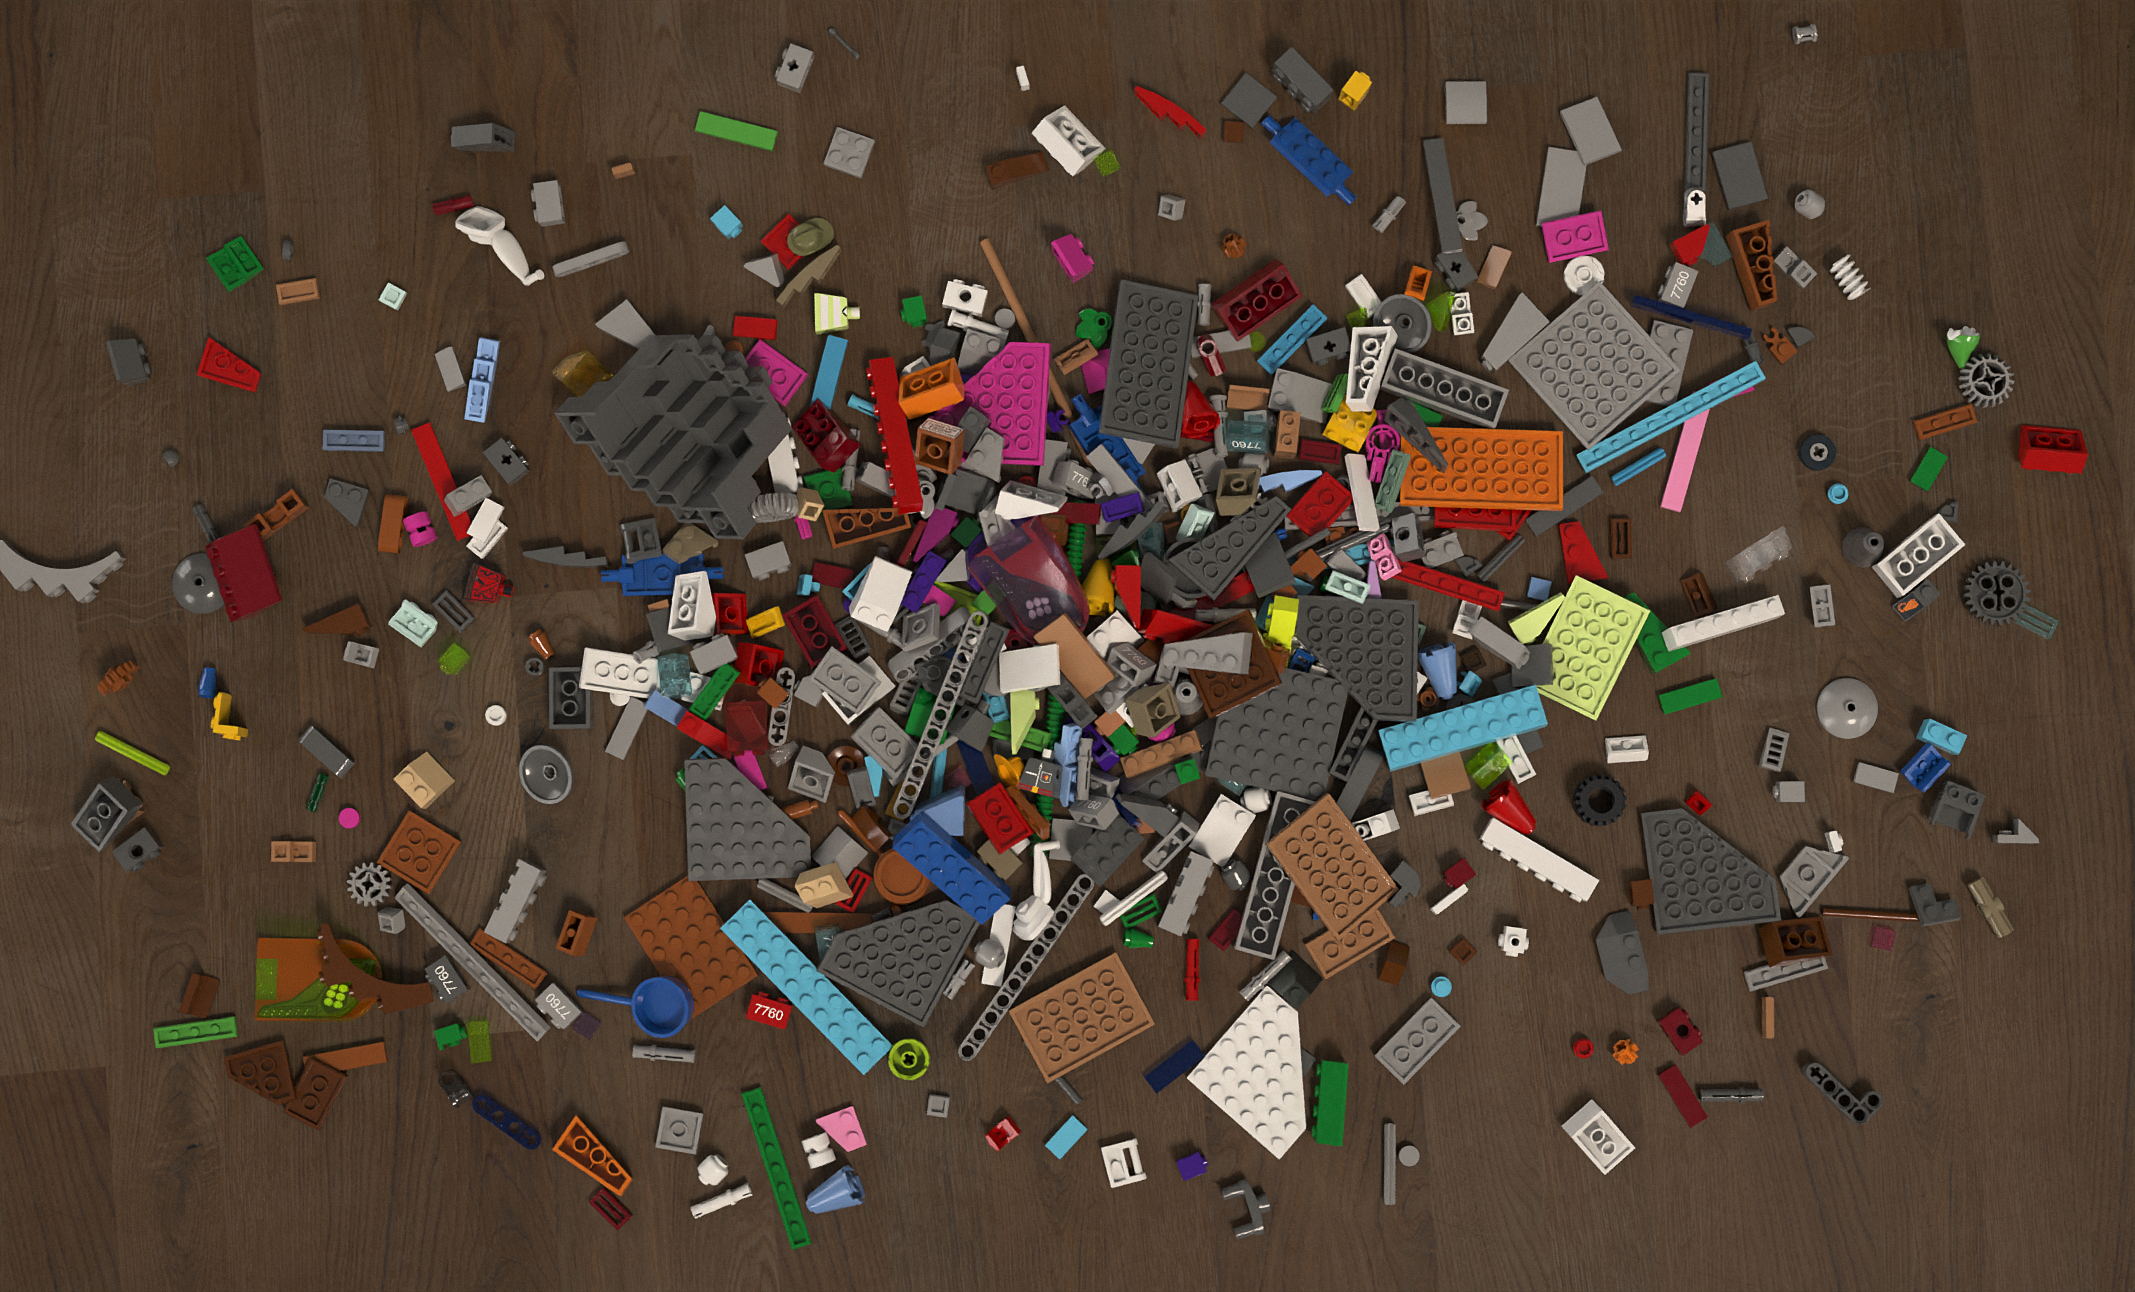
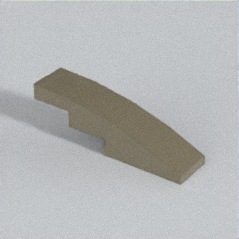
[776,245,842,308]

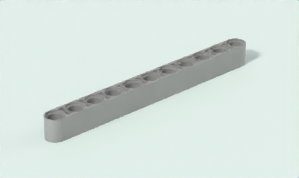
[893,610,989,819]
[958,874,1094,1061]

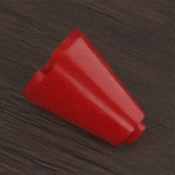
[1181,381,1220,438]
[1481,779,1536,835]

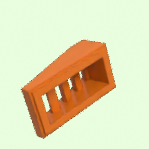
[1405,265,1432,301]

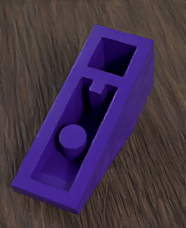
[1063,717,1120,772]

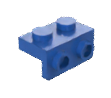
[1900,742,1951,792]

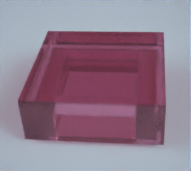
[1870,927,1896,951]

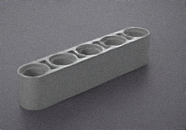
[888,608,977,683]

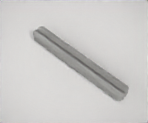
[1384,1123,1396,1205]

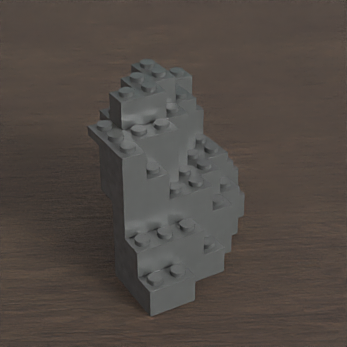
[554,334,792,539]

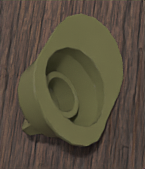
[787,218,834,256]

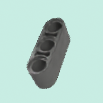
[298,725,355,779]

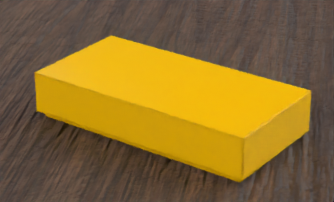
[746,606,785,639]

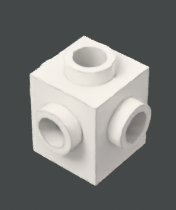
[1498,926,1529,957]

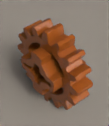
[97,660,139,696]

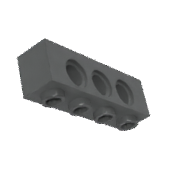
[1329,706,1378,783]

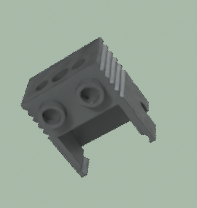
[1928,781,1986,839]

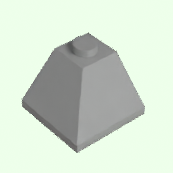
[788,746,835,803]

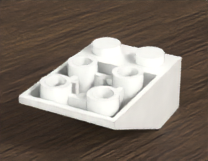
[822,656,896,726]

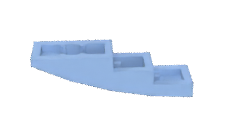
[464,337,500,423]
[1259,470,1322,494]

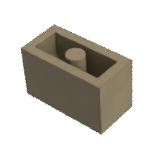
[977,840,1023,880]

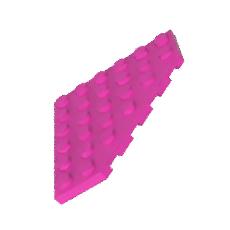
[929,342,1051,466]

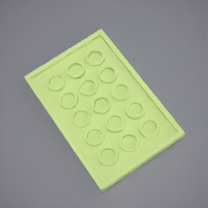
[1536,575,1650,720]

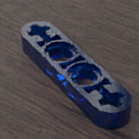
[472,1095,542,1150]

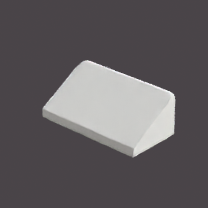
[1605,735,1649,763]

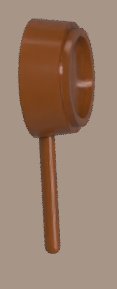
[837,809,933,906]

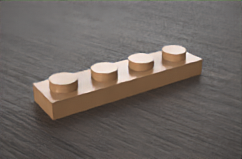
[1120,730,1203,778]

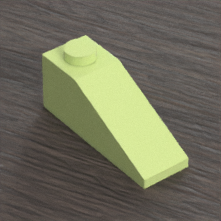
[1508,592,1565,645]
[1010,690,1039,754]

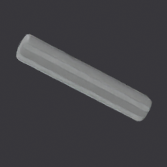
[757,878,813,913]

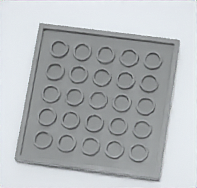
[1508,281,1680,451]

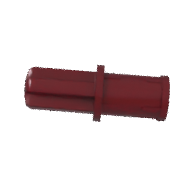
[433,194,474,216]

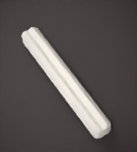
[1100,871,1168,926]

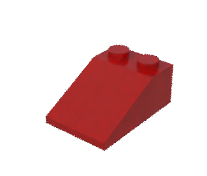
[1110,565,1141,629]

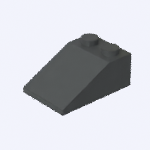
[71,776,142,852]

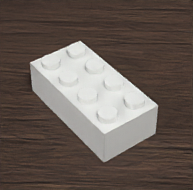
[1872,514,1965,598]

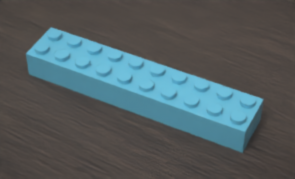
[720,900,893,1075]

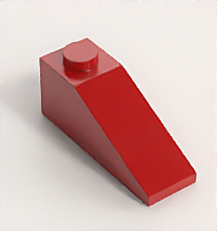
[677,711,741,761]

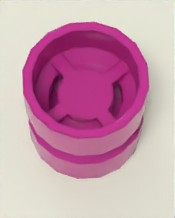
[403,511,438,547]

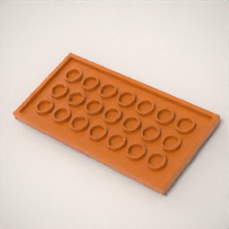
[1400,427,1563,511]

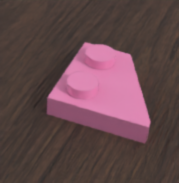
[816,1106,867,1152]

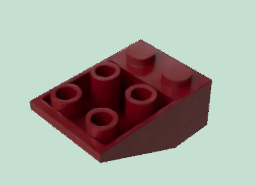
[791,399,861,473]

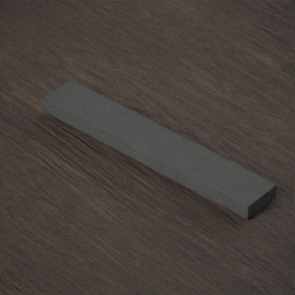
[1685,73,1709,193]
[1423,138,1462,254]

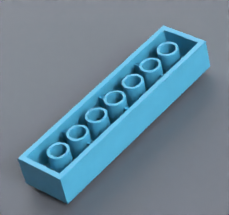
[1378,685,1548,772]

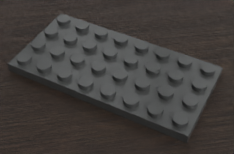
[1098,280,1198,449]

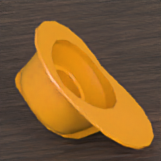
[993,754,1025,790]

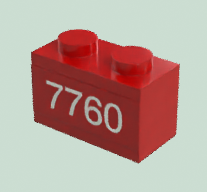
[746,991,793,1030]

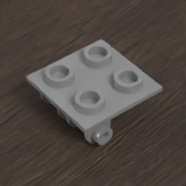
[1182,448,1228,495]

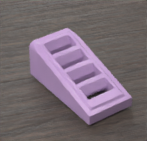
[1366,561,1382,599]

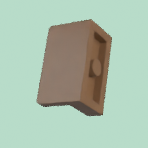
[1226,385,1270,411]

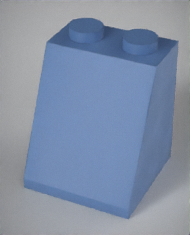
[910,785,965,836]

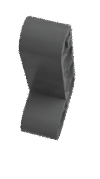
[1336,743,1384,821]
[1802,1062,1883,1125]

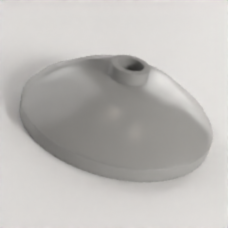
[1816,678,1878,739]

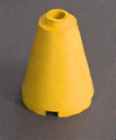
[1074,559,1114,617]

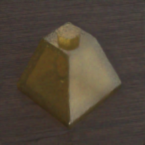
[551,350,613,397]

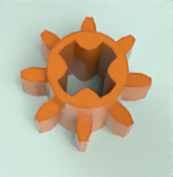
[1612,1039,1639,1065]

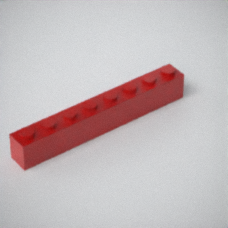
[866,357,923,515]

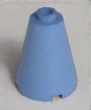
[1418,642,1457,700]
[806,1165,865,1214]

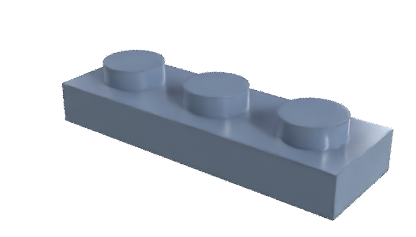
[323,430,385,452]

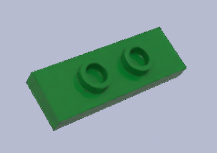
[689,663,741,721]

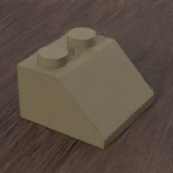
[1125,682,1181,738]

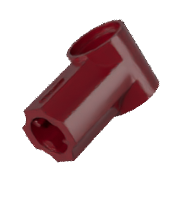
[1197,334,1226,377]

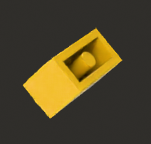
[1339,71,1372,111]

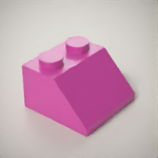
[1051,234,1094,284]

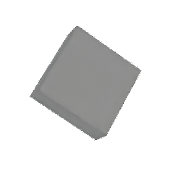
[927,1094,950,1118]

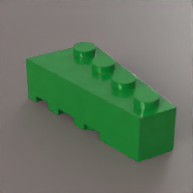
[1624,592,1691,674]

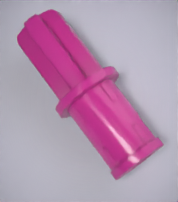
[793,515,812,539]

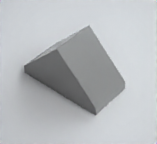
[744,254,785,288]
[936,548,970,582]

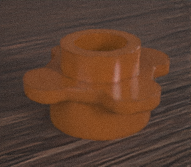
[1417,687,1440,711]

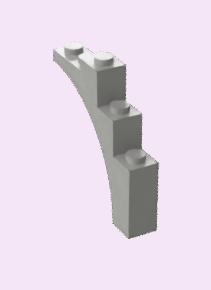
[0,540,126,603]

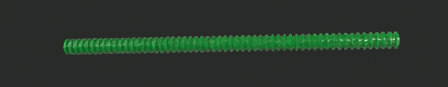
[1029,500,1088,857]

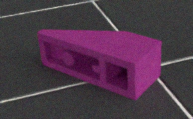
[913,507,960,564]

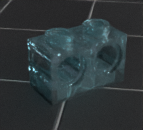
[658,653,692,699]

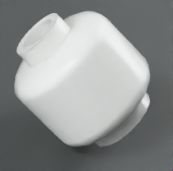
[1240,787,1272,814]
[698,1155,728,1185]

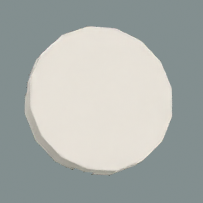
[1564,255,1604,296]

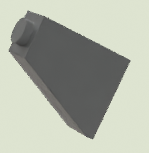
[451,123,515,152]

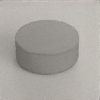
[995,309,1015,329]
[1398,1145,1419,1166]

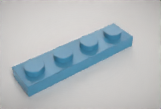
[1257,304,1327,376]

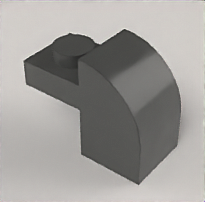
[1388,861,1420,908]

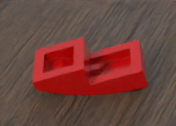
[733,316,778,340]

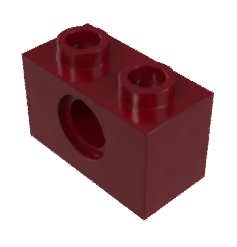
[1656,1007,1703,1056]

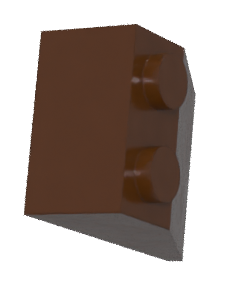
[1759,916,1833,968]

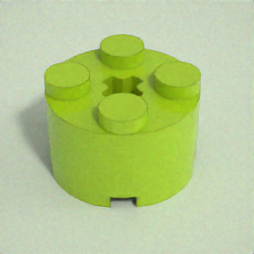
[888,1038,930,1080]

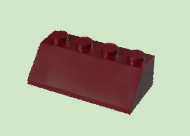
[1211,259,1303,342]

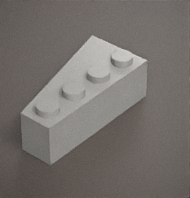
[1163,632,1253,674]
[1158,851,1215,936]
[484,859,547,943]

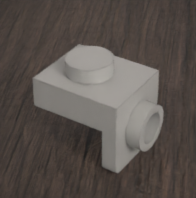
[343,641,379,668]

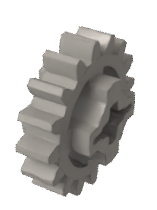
[347,862,393,906]

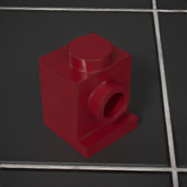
[1004,628,1029,651]

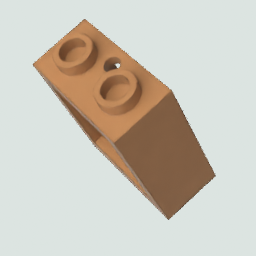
[1273,410,1301,459]

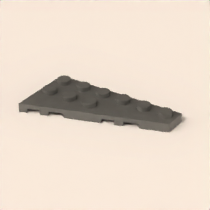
[1167,496,1291,601]

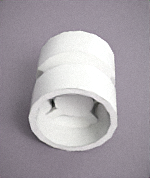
[801,1132,836,1169]

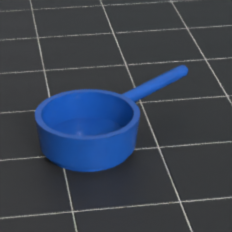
[576,976,694,1038]

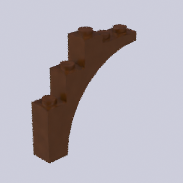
[317,923,434,1015]

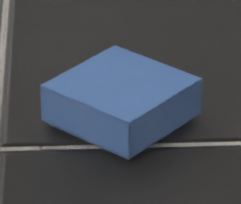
[1527,577,1551,601]

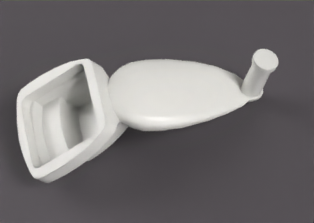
[455,206,544,286]
[1012,839,1060,940]

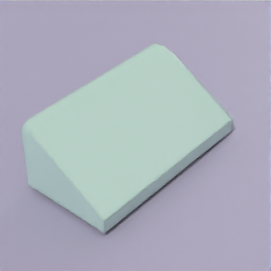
[1176,504,1214,541]
[1325,571,1371,604]

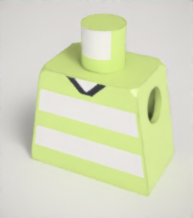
[814,293,860,335]

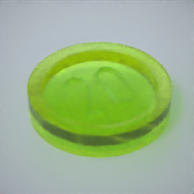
[1248,332,1266,352]

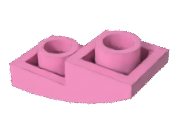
[1366,533,1401,580]

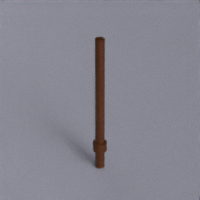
[1822,908,1945,924]

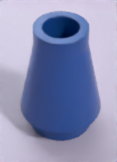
[197,668,217,698]

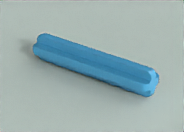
[1611,448,1666,486]

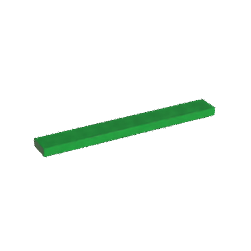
[741,1087,812,1250]

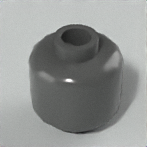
[1221,860,1251,891]

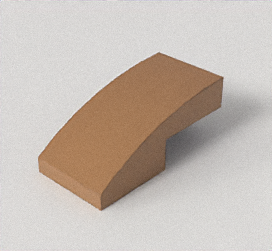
[271,841,316,862]

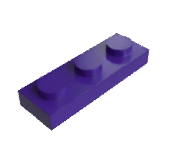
[900,551,947,614]

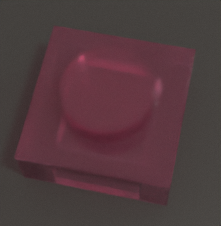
[945,766,972,789]

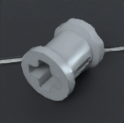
[1793,24,1817,44]

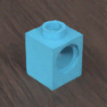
[710,205,743,240]

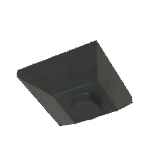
[1268,951,1323,1010]

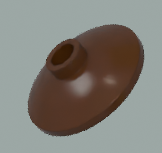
[827,746,866,786]

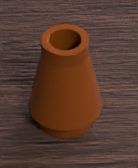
[527,628,554,660]

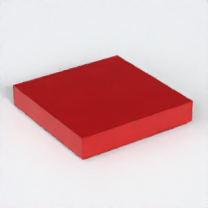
[760,214,803,270]

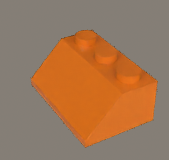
[898,358,964,420]

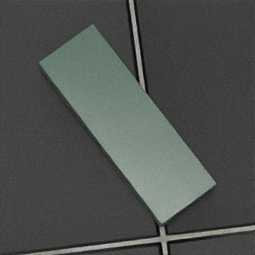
[1375,449,1411,513]

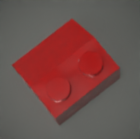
[711,593,748,636]
[734,642,785,687]

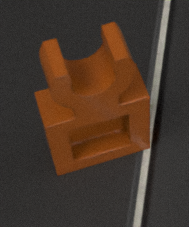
[1762,328,1798,365]
[1324,527,1359,546]

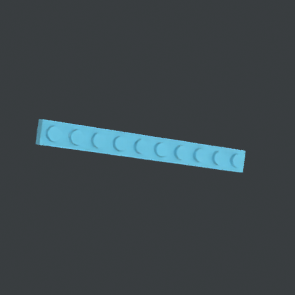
[1576,361,1766,474]

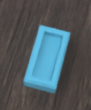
[1045,1115,1088,1159]

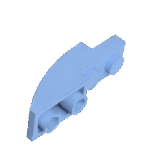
[1054,723,1082,807]

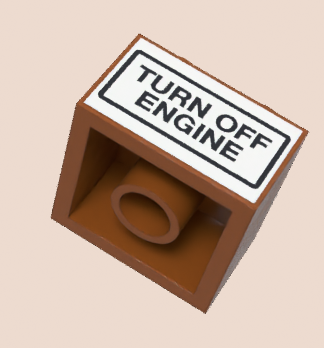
[915,418,965,475]

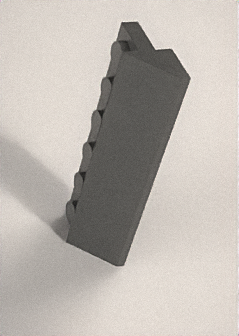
[1118,717,1217,800]

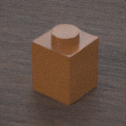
[757,677,790,709]

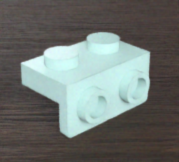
[388,600,438,648]

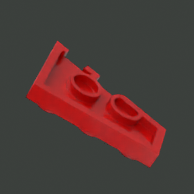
[197,337,262,393]
[1558,521,1609,584]

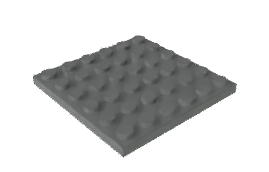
[1204,668,1348,801]

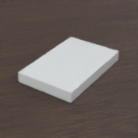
[999,644,1060,693]

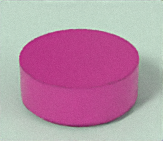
[339,808,360,828]

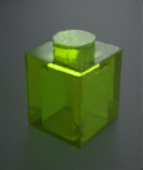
[437,643,472,675]

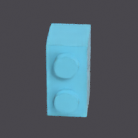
[1916,719,1967,755]

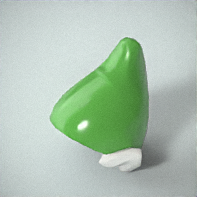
[1946,326,1980,369]

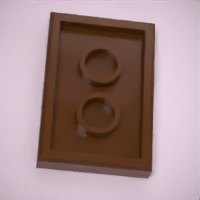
[283,1057,349,1130]

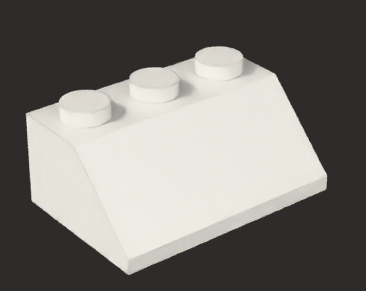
[1032,105,1106,176]
[1086,610,1145,663]

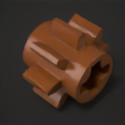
[1221,233,1247,259]

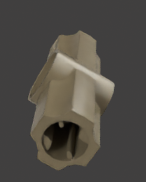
[1967,876,2014,938]

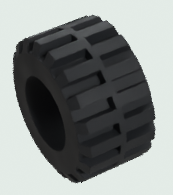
[1572,775,1627,826]

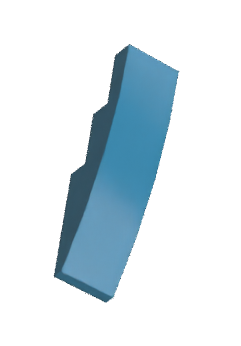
[810,335,848,410]

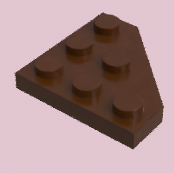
[224,1040,297,1106]

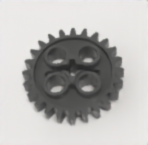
[1963,561,2031,627]

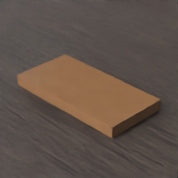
[1034,612,1116,699]
[1304,908,1395,980]

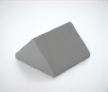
[811,826,869,879]

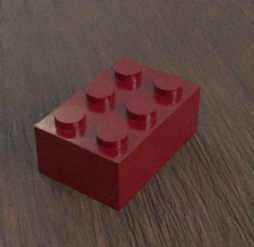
[782,595,849,670]

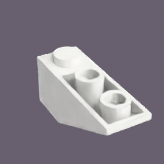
[1351,809,1400,841]

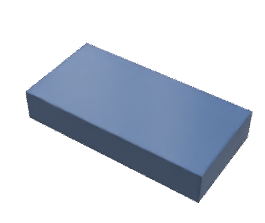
[644,689,689,726]

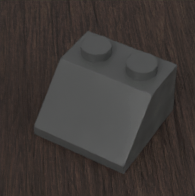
[106,338,152,386]

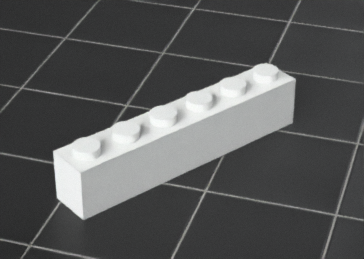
[1662,595,1785,652]
[1479,818,1599,903]

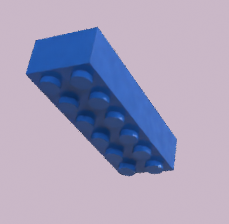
[893,811,1011,925]

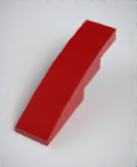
[1134,86,1206,139]

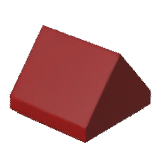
[1685,789,1713,816]

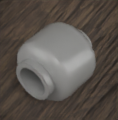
[1795,189,1825,219]
[1238,452,1269,477]
[974,939,1006,969]

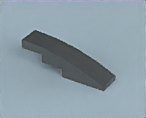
[1098,502,1169,559]
[523,546,609,568]
[1047,671,1098,729]

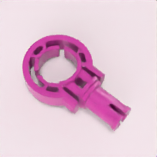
[1365,424,1400,483]

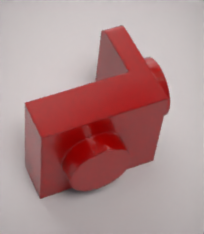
[985,1116,1021,1151]

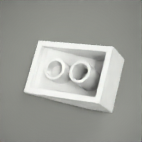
[995,480,1068,520]
[849,556,912,632]
[668,571,716,641]
[1189,794,1256,867]
[1562,1099,1635,1175]

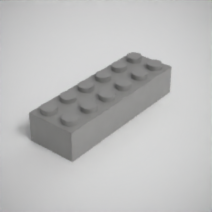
[1379,349,1509,429]

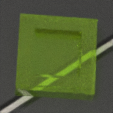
[1094,150,1121,177]

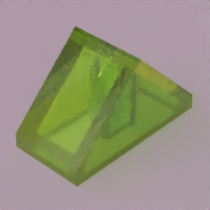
[1426,291,1456,332]

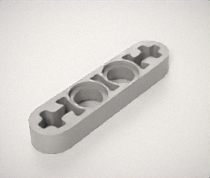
[552,242,629,277]
[767,668,795,746]

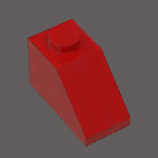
[1670,224,1710,267]

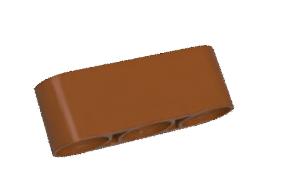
[378,494,408,554]

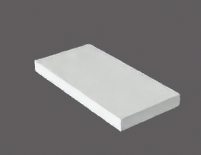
[579,648,664,699]

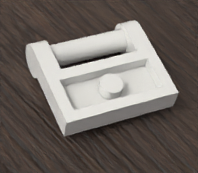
[1101,1138,1147,1188]

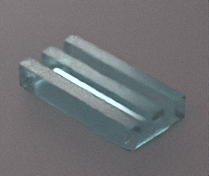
[2013,605,2059,640]

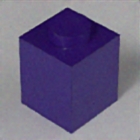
[1176,1152,1208,1181]

